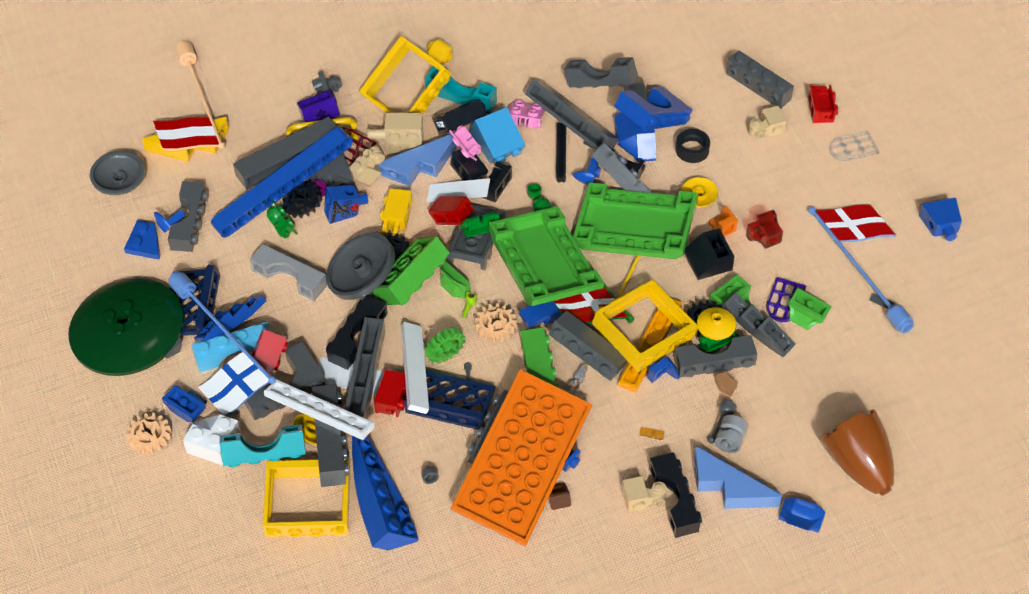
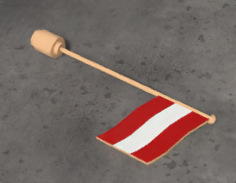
[153,41,225,151]

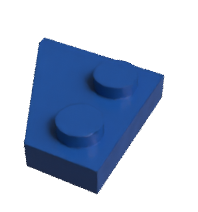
[124,220,160,260]

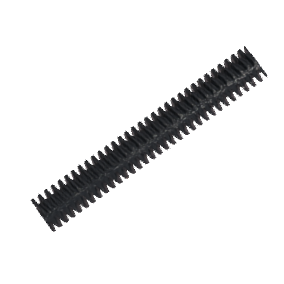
[556,122,567,183]

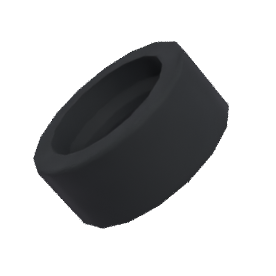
[675,129,710,163]

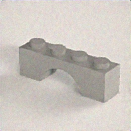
[250,244,327,302]

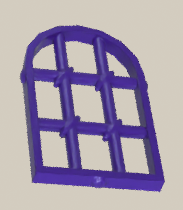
[767,277,806,322]

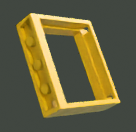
[359,36,452,114]
[592,279,699,372]
[263,459,351,538]

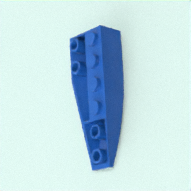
[352,436,419,551]

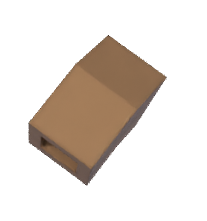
[715,371,738,396]

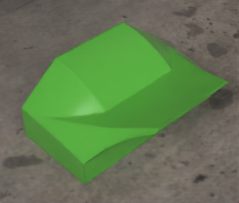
[440,261,471,298]
[710,274,751,306]
[788,288,832,330]

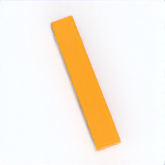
[618,298,682,393]

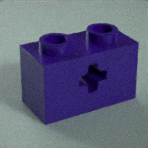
[297,90,340,122]

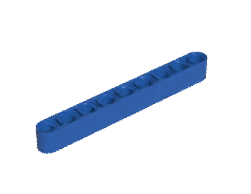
[211,127,353,238]

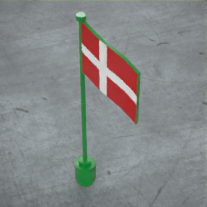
[533,197,635,324]

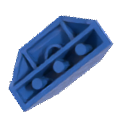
[614,112,656,162]

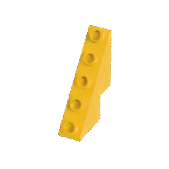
[142,117,229,162]

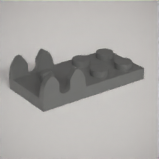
[448,204,505,271]

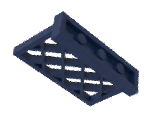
[170,265,220,336]
[405,370,495,430]

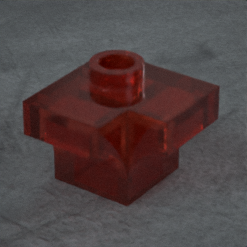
[746,210,783,249]

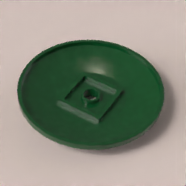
[68,278,184,376]

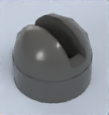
[421,466,439,484]

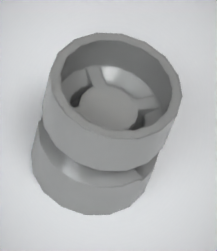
[715,415,748,453]

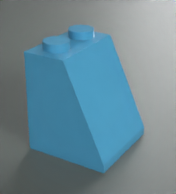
[469,107,525,164]

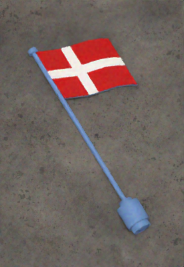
[808,205,914,334]

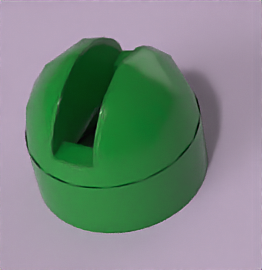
[527,184,542,200]

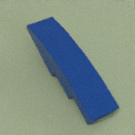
[194,296,266,341]
[519,301,562,328]

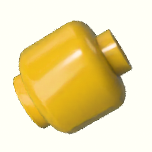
[427,39,453,65]

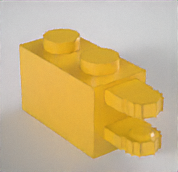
[380,188,413,236]

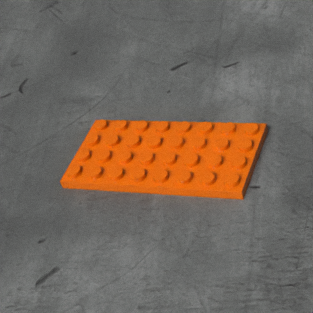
[450,369,592,546]

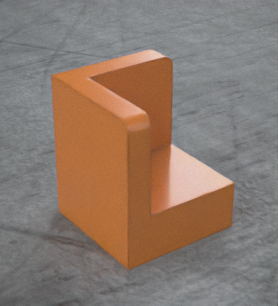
[709,205,738,237]

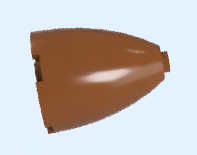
[821,409,894,496]

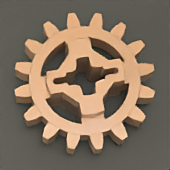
[475,303,517,343]
[126,413,172,455]

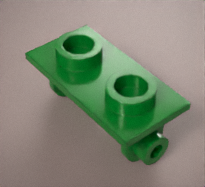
[266,201,298,238]
[459,212,499,238]
[698,329,741,353]

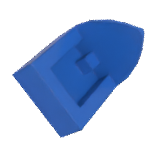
[573,158,601,185]
[154,210,185,233]
[647,356,680,383]

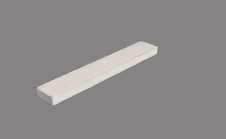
[401,322,429,414]
[264,379,375,440]

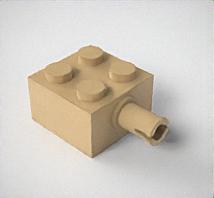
[368,113,424,153]

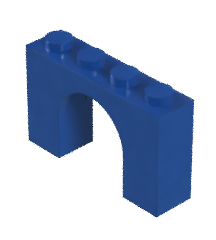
[614,86,693,130]

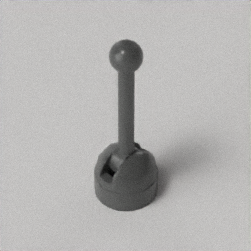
[708,399,737,444]

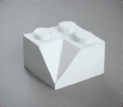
[183,414,241,465]

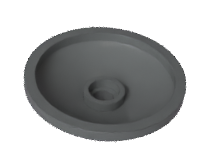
[90,151,145,195]

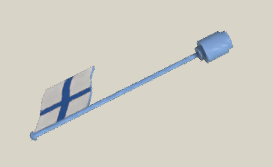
[169,271,276,416]

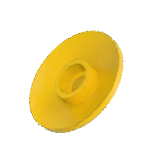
[682,177,718,207]
[697,307,736,340]
[293,414,317,445]

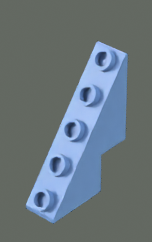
[379,134,457,186]
[694,447,782,509]

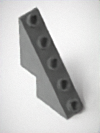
[307,153,354,186]

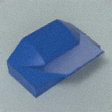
[162,385,207,423]
[779,498,825,533]

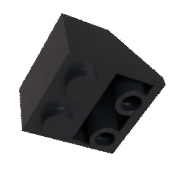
[684,228,735,280]

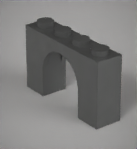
[244,342,326,420]

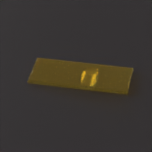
[639,427,665,440]

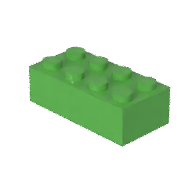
[372,236,450,305]

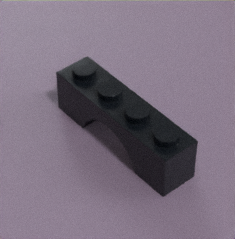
[326,295,388,370]
[649,452,702,538]

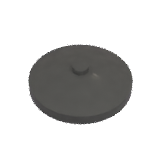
[326,233,395,300]

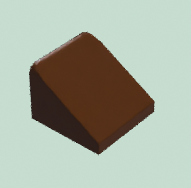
[548,483,571,510]

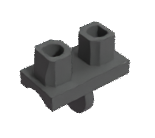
[312,71,342,103]

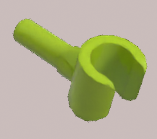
[462,291,477,318]

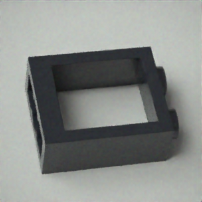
[432,100,486,135]

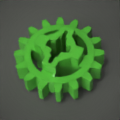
[424,327,466,364]

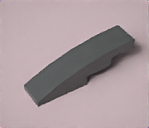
[721,292,796,357]

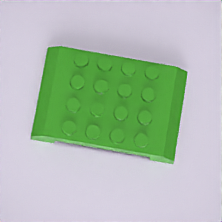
[573,182,698,259]
[489,206,604,306]

